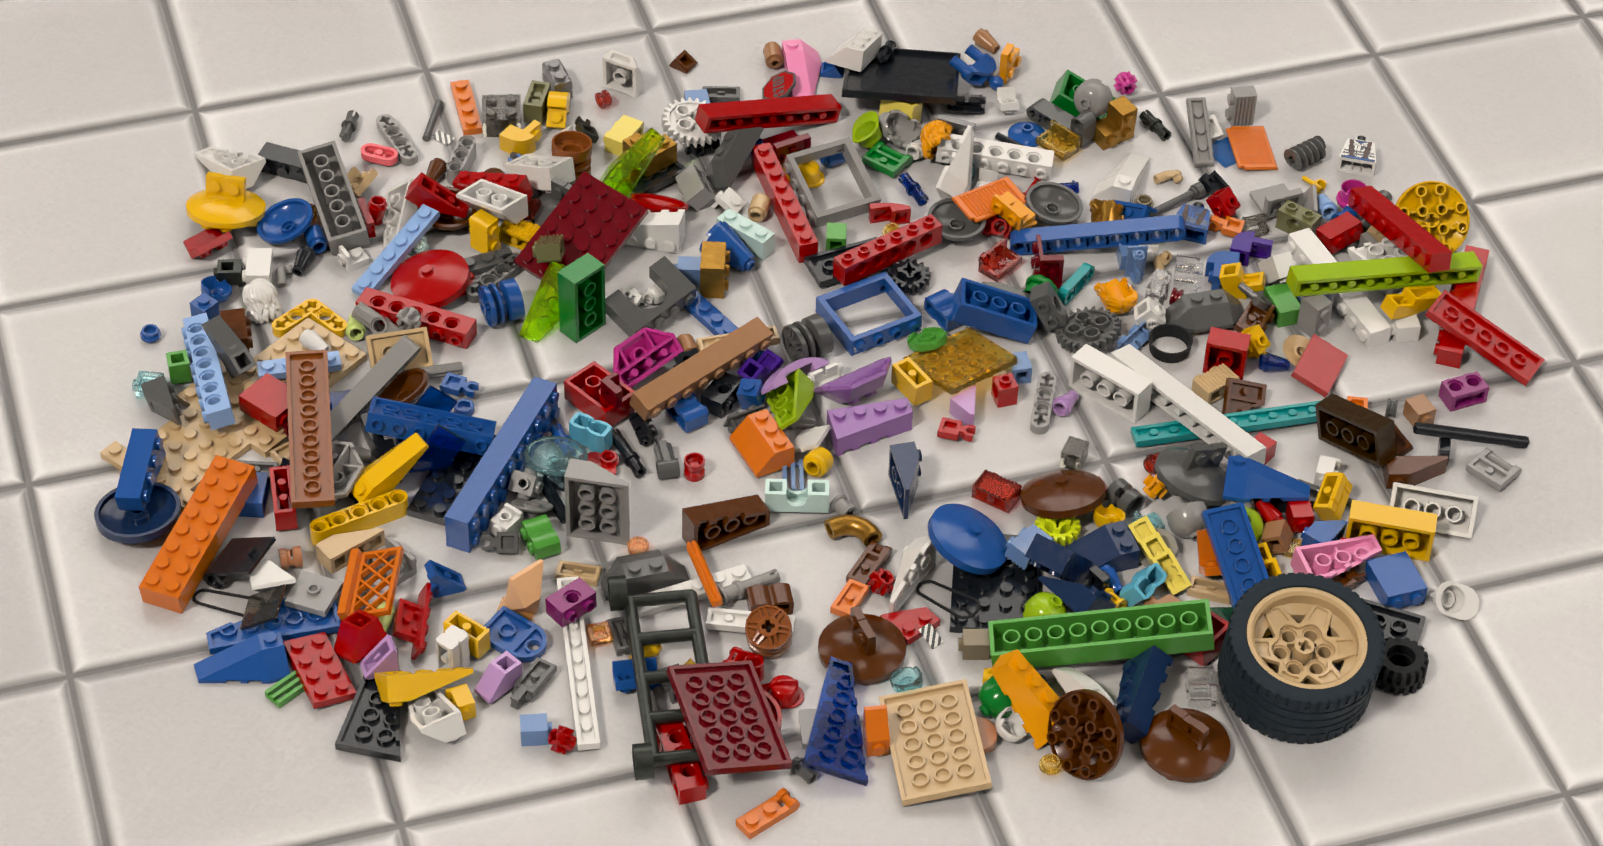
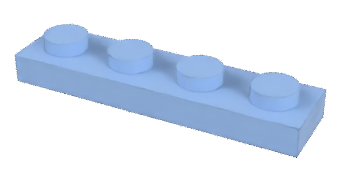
[256,351,342,379]

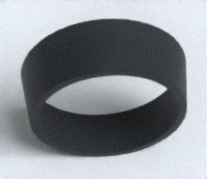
[1148,324,1193,363]

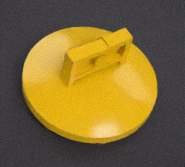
[186,171,266,232]
[1395,181,1470,253]

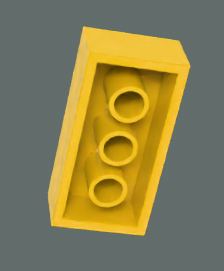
[1345,500,1438,562]

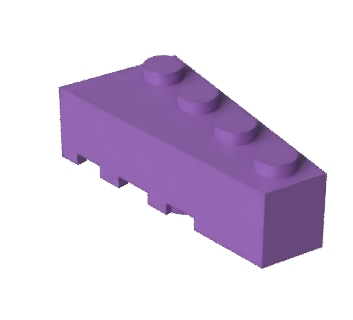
[826,398,913,457]

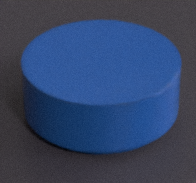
[454,399,475,416]

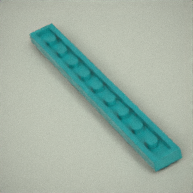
[1130,400,1321,447]

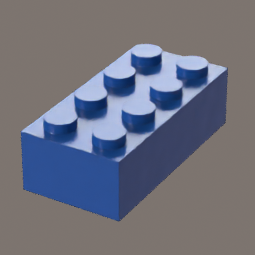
[952,278,1037,344]

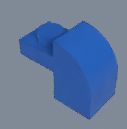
[1205,251,1240,290]

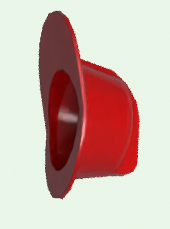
[762,675,804,709]

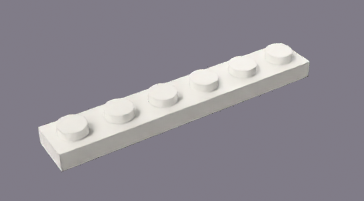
[637,564,752,618]

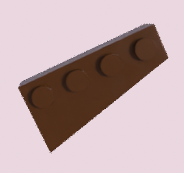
[682,494,770,552]

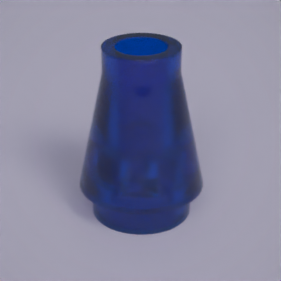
[1258,352,1290,372]

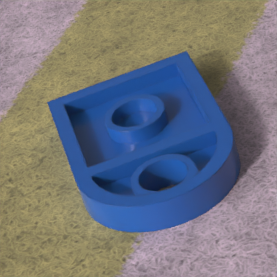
[484,605,547,663]

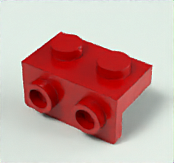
[183,228,232,259]

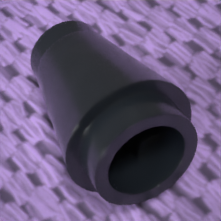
[292,246,315,276]

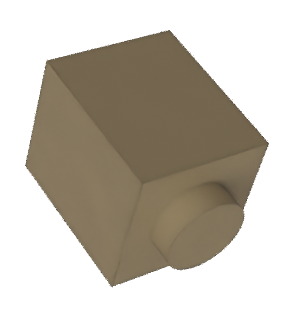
[958,629,990,660]

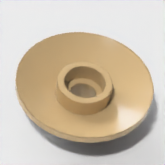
[1283,335,1309,367]

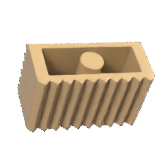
[1191,363,1240,404]

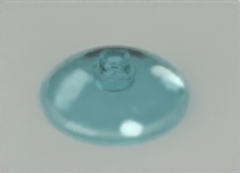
[524,436,588,477]

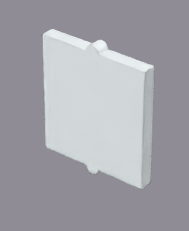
[792,425,831,453]

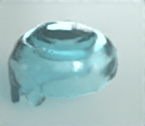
[890,666,924,693]

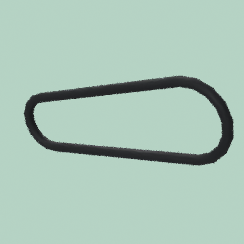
[916,579,981,619]
[193,588,270,617]

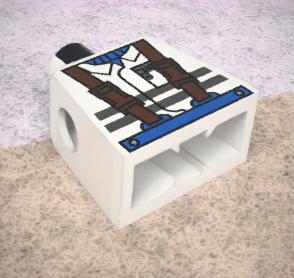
[1337,136,1376,177]

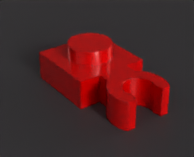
[937,417,976,442]

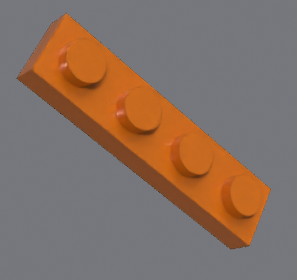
[450,80,482,135]

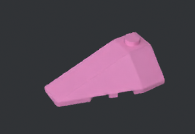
[782,39,821,97]
[1290,534,1382,578]

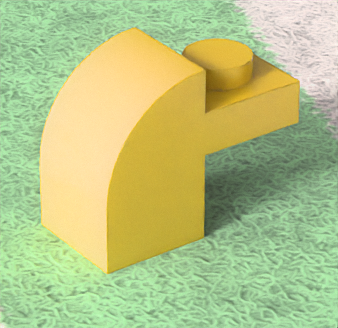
[546,91,571,129]
[499,120,542,155]
[1219,262,1266,299]

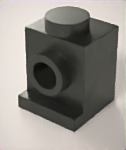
[213,259,243,287]

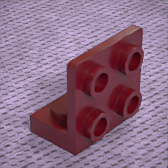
[760,130,811,164]
[1031,235,1064,290]

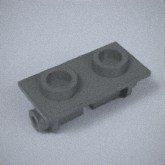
[723,404,765,434]

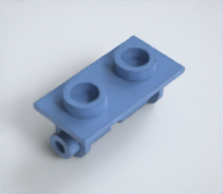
[1125,245,1148,284]
[1114,321,1150,351]

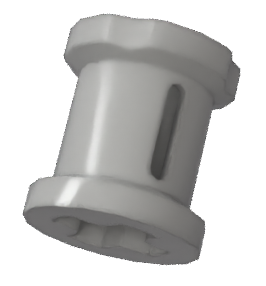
[830,494,858,515]

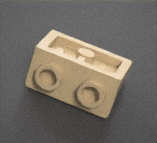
[347,166,378,199]

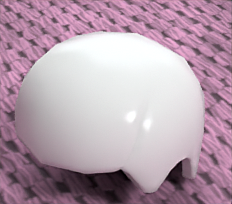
[995,706,1027,743]

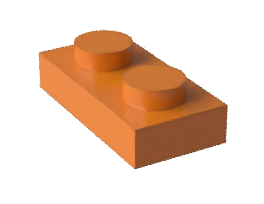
[830,579,869,617]

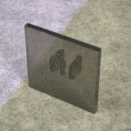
[240,584,286,630]

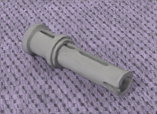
[718,569,780,605]

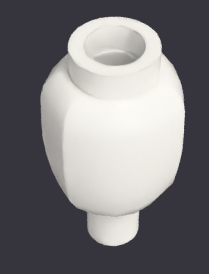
[644,284,666,304]

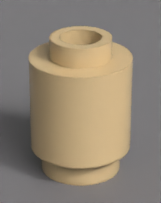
[748,193,771,222]

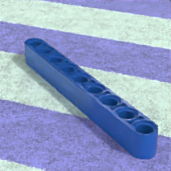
[1010,215,1186,256]

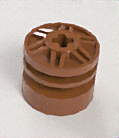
[551,131,592,181]
[745,605,793,660]

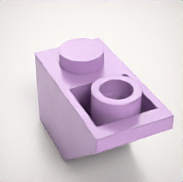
[475,651,522,704]

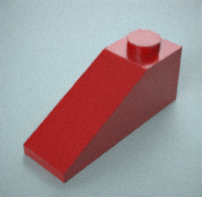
[405,172,469,218]

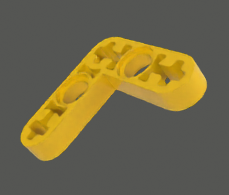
[271,298,347,338]

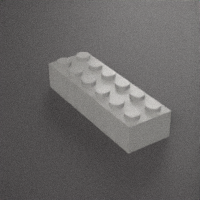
[297,140,370,255]

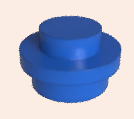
[140,324,161,343]

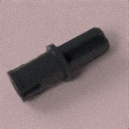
[877,40,897,64]

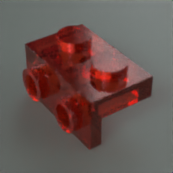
[978,238,1022,282]

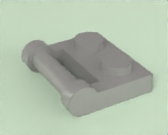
[1465,448,1522,491]

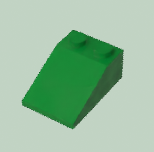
[1050,69,1115,121]

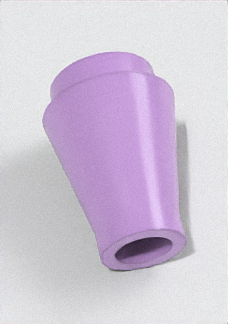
[1052,390,1079,416]

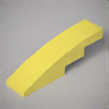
[1128,515,1192,596]

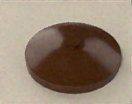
[1020,470,1106,519]

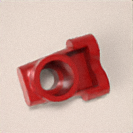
[981,215,1015,239]

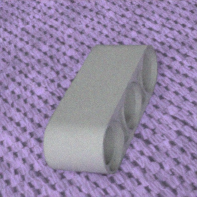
[446,135,476,185]

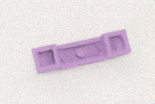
[760,357,829,395]

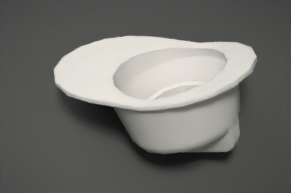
[1430,581,1480,620]

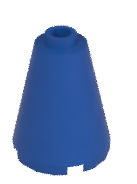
[699,221,755,272]

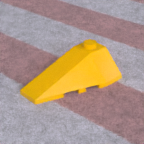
[351,433,429,503]

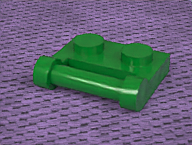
[862,141,913,178]

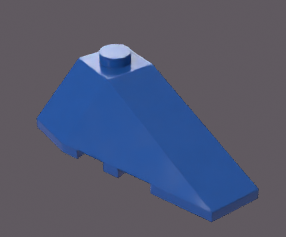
[1222,455,1310,502]

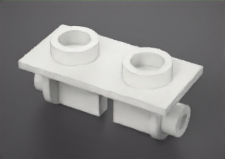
[807,361,844,393]

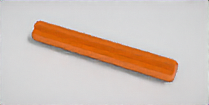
[686,540,723,607]

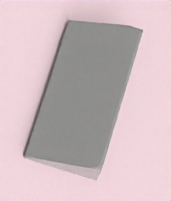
[1302,184,1318,213]

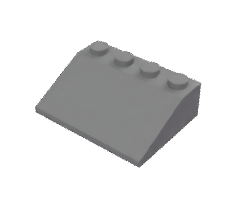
[564,458,630,545]

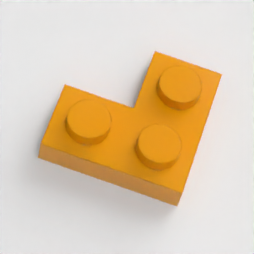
[999,43,1022,84]

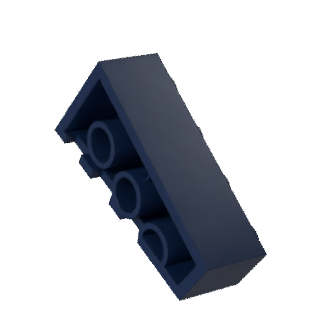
[1116,645,1174,744]

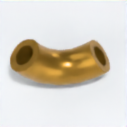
[824,514,882,547]

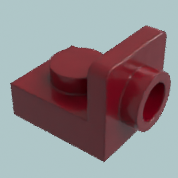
[600,372,623,409]

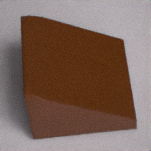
[669,50,698,74]

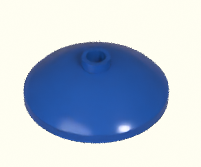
[257,198,313,244]

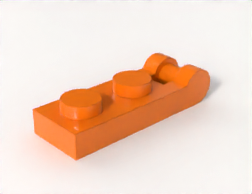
[736,788,800,839]

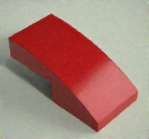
[868,203,911,226]

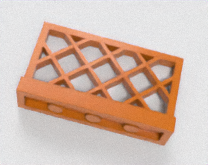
[337,546,404,621]

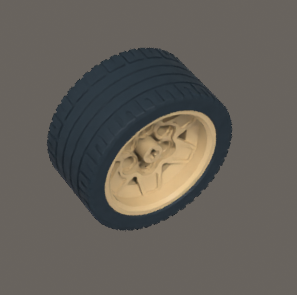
[1217,572,1385,744]

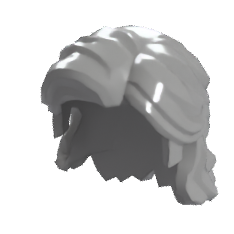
[879,110,921,150]

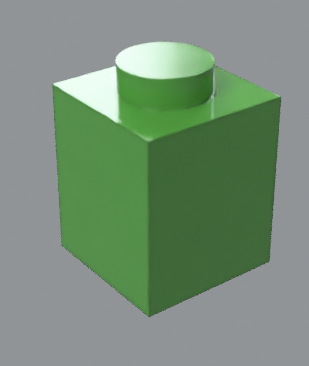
[826,222,847,251]
[166,350,192,384]

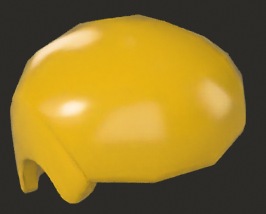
[1093,504,1126,528]

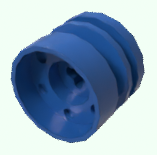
[478,278,525,327]

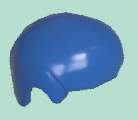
[201,275,232,303]

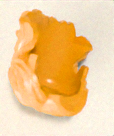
[920,120,953,160]
[1094,277,1138,315]

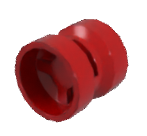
[684,452,705,482]

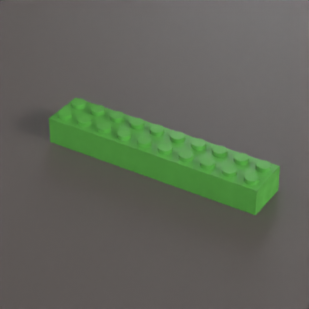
[988,599,1215,668]

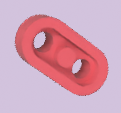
[361,143,398,166]

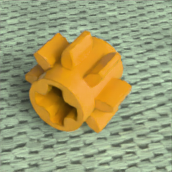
[1143,474,1168,499]

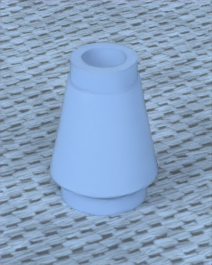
[1317,194,1337,220]

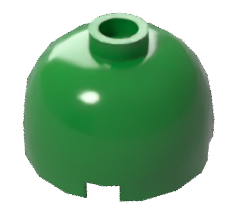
[978,676,1012,720]

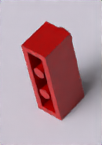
[269,465,298,531]

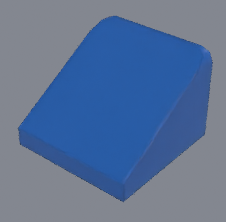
[820,62,844,78]

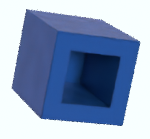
[190,292,220,320]
[736,378,766,410]

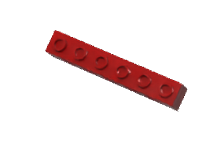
[833,214,943,286]
[355,287,477,349]

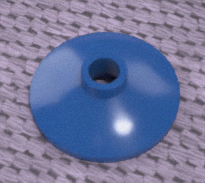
[1008,122,1046,147]

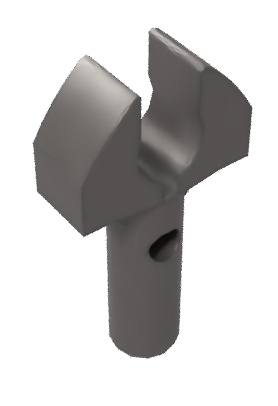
[1238,282,1272,310]

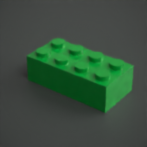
[558,253,606,344]

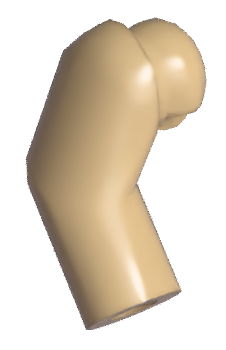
[1153,170,1183,184]

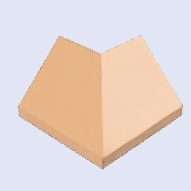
[504,559,544,613]

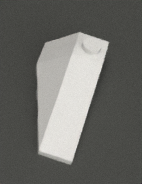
[407,689,466,743]

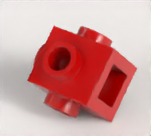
[1206,186,1241,218]

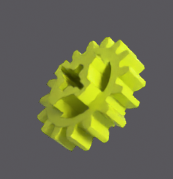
[1034,516,1081,547]

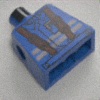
[1176,202,1210,245]

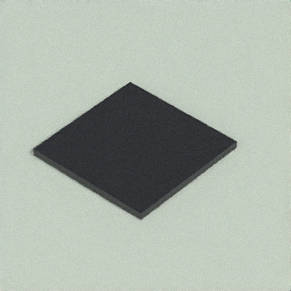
[842,48,961,105]

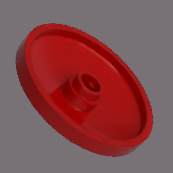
[390,249,470,308]

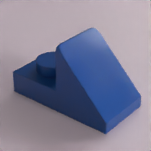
[424,560,466,598]

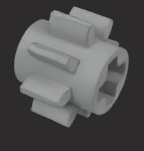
[396,307,422,330]

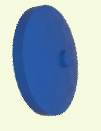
[928,503,1007,575]

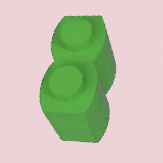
[519,514,561,560]

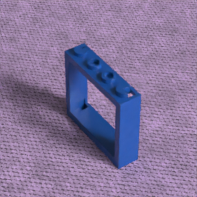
[815,272,922,356]

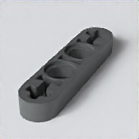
[466,253,524,303]

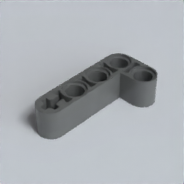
[1026,98,1096,148]

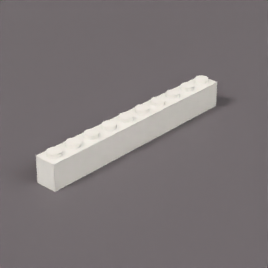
[1111,344,1266,464]

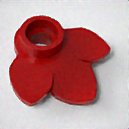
[580,450,619,475]

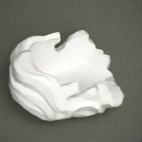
[242,278,284,324]

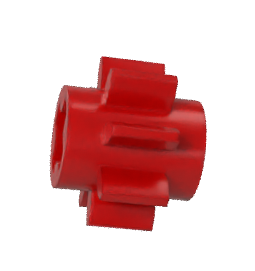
[868,568,896,596]
[548,725,576,755]

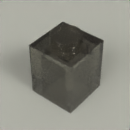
[1060,436,1089,470]

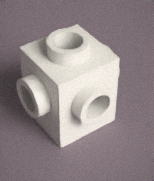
[1133,297,1166,331]

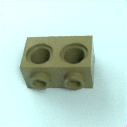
[523,80,551,124]

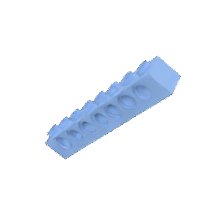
[181,312,236,431]

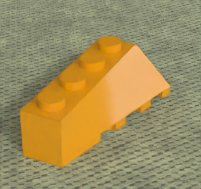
[990,649,1059,750]

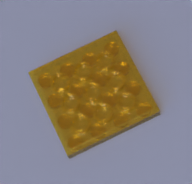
[903,327,1018,395]

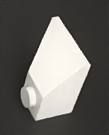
[248,557,296,590]

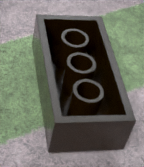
[1315,393,1397,467]

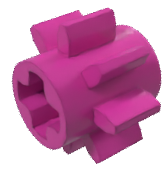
[1113,71,1138,95]

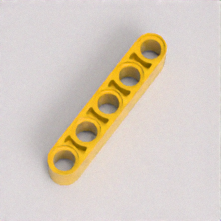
[310,489,409,546]

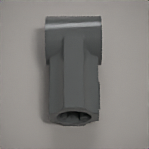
[653,440,680,479]

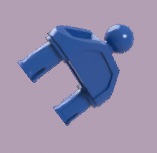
[949,44,1004,90]

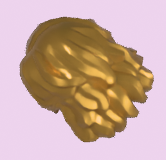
[1089,199,1124,222]

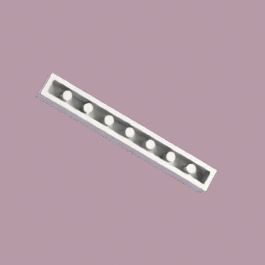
[1286,228,1392,348]

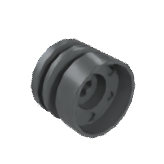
[782,313,834,362]

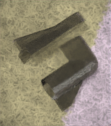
[1242,213,1269,238]

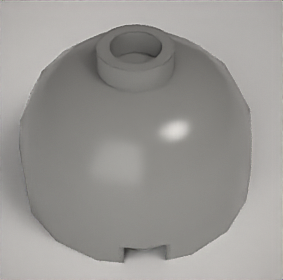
[1074,78,1113,117]
[1166,501,1208,540]

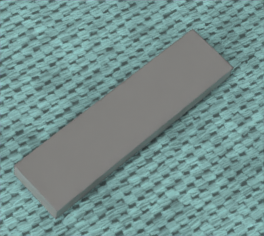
[1186,97,1215,168]

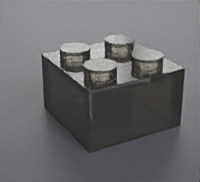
[482,94,521,137]

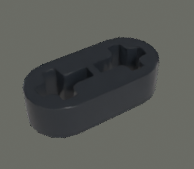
[1437,437,1451,466]

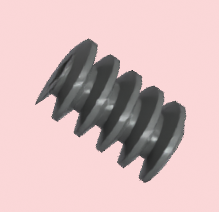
[1284,135,1326,171]

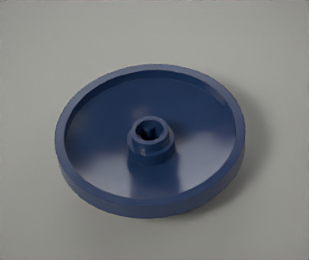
[94,482,182,544]

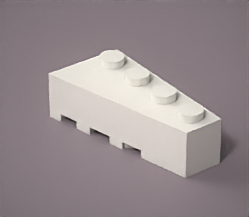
[624,209,685,254]

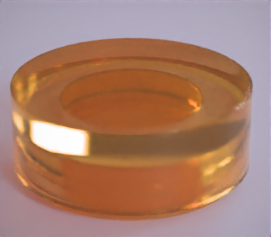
[627,536,649,554]

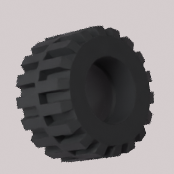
[1376,636,1429,696]

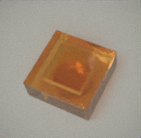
[586,621,613,647]

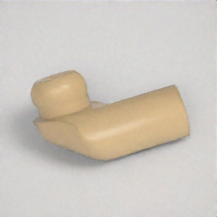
[1153,251,1172,277]

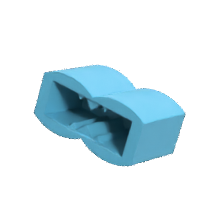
[569,412,613,453]
[1119,563,1167,607]

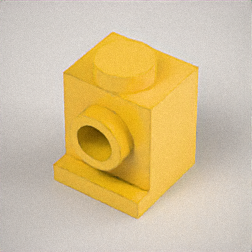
[445,683,476,721]

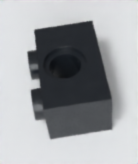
[700,372,741,419]

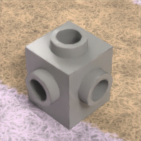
[507,468,543,500]

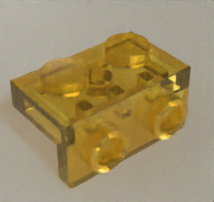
[1035,119,1081,161]

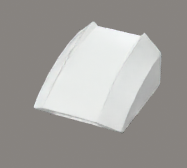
[602,50,643,98]

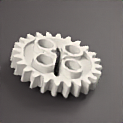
[661,97,721,148]

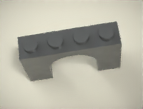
[605,256,696,337]

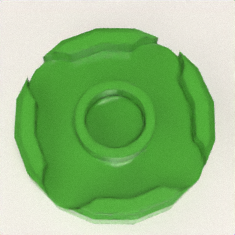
[907,327,948,352]

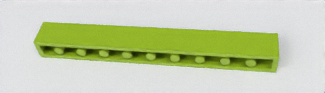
[1286,251,1483,297]

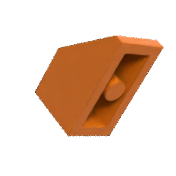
[862,705,890,757]

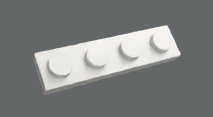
[706,607,795,638]

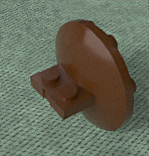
[818,605,906,686]
[1047,689,1124,780]
[1140,704,1231,782]

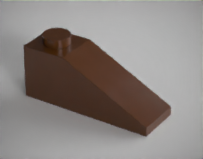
[1382,456,1448,489]

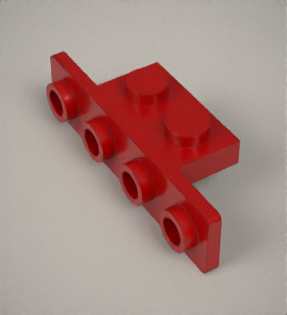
[392,582,433,660]

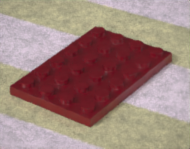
[514,171,649,290]
[666,660,792,776]

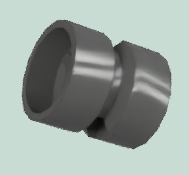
[1105,478,1145,517]

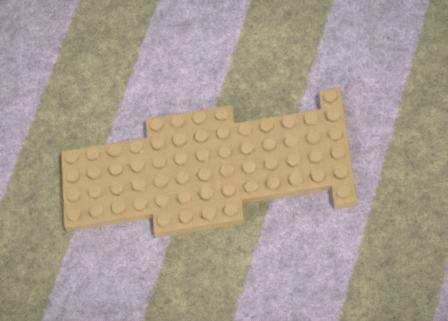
[100,317,367,512]

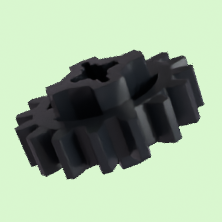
[887,258,931,295]

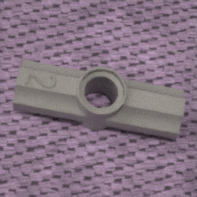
[351,301,401,334]

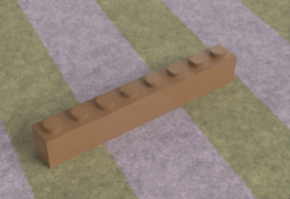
[629,316,773,421]

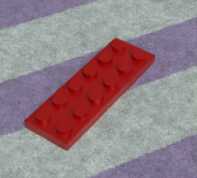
[1425,290,1545,386]

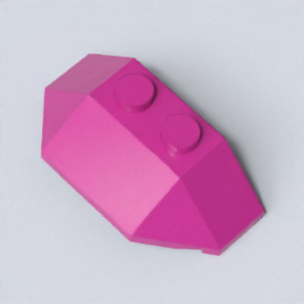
[613,327,684,388]

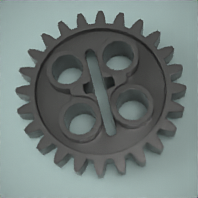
[1055,306,1121,354]

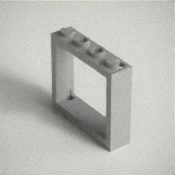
[783,137,881,228]

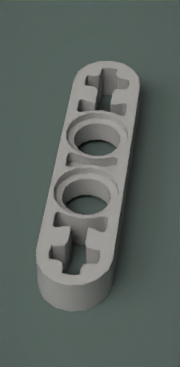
[376,114,418,166]
[1030,372,1057,435]

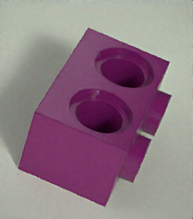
[1438,371,1489,412]

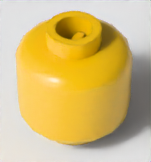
[803,447,833,478]

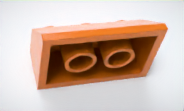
[729,409,794,478]

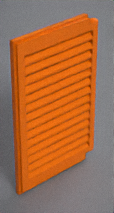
[1226,126,1278,170]
[951,176,1026,223]

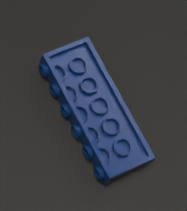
[365,396,497,455]

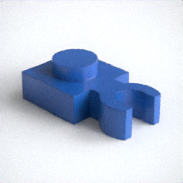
[440,372,479,398]

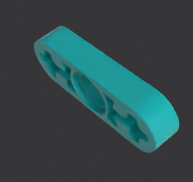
[1058,262,1095,305]

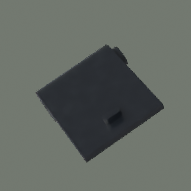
[203,537,276,589]

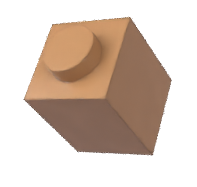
[1403,393,1436,426]
[1261,519,1294,555]

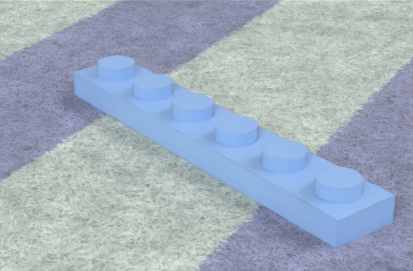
[351,204,440,296]

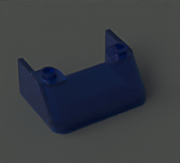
[395,385,466,473]

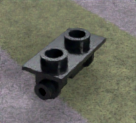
[947,94,986,114]
[629,412,659,446]

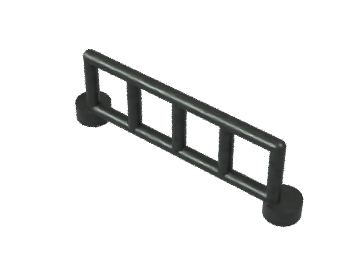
[607,575,709,781]

